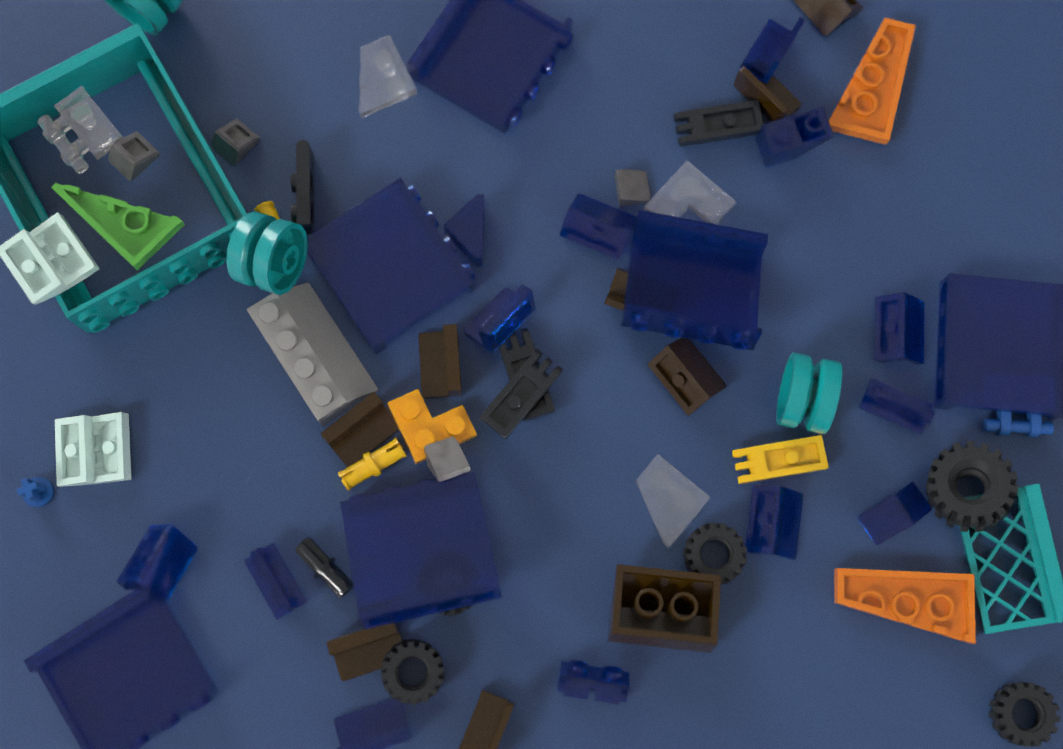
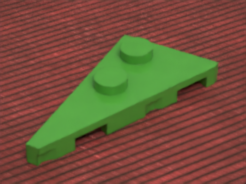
[51,183,185,270]

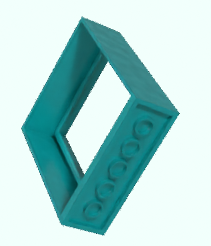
[0,23,248,334]

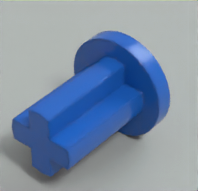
[16,477,54,508]

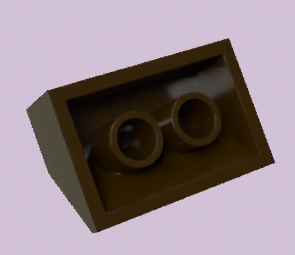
[608,564,721,653]

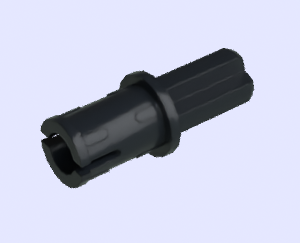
[295,537,355,599]

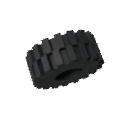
[926,441,1018,532]

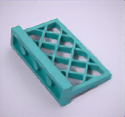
[959,483,1063,634]

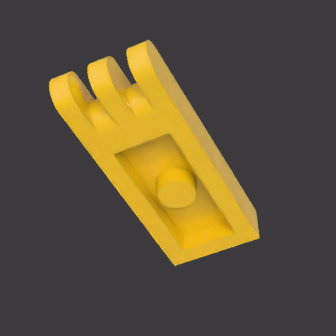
[732,435,829,484]

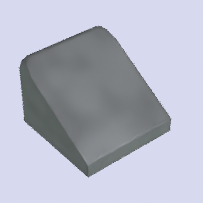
[211,118,260,166]
[108,131,160,181]
[614,169,651,207]
[424,436,471,482]

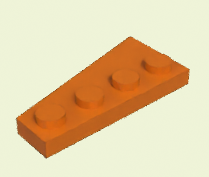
[824,18,916,145]
[834,568,976,644]

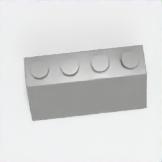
[246,283,379,427]

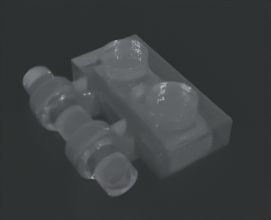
[37,86,123,174]

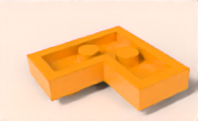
[388,389,477,464]

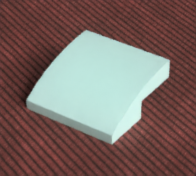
[0,212,100,305]
[55,412,132,487]

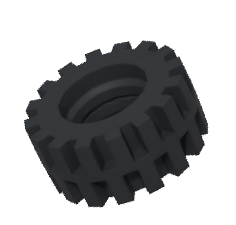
[683,523,747,585]
[381,639,444,705]
[989,682,1060,747]

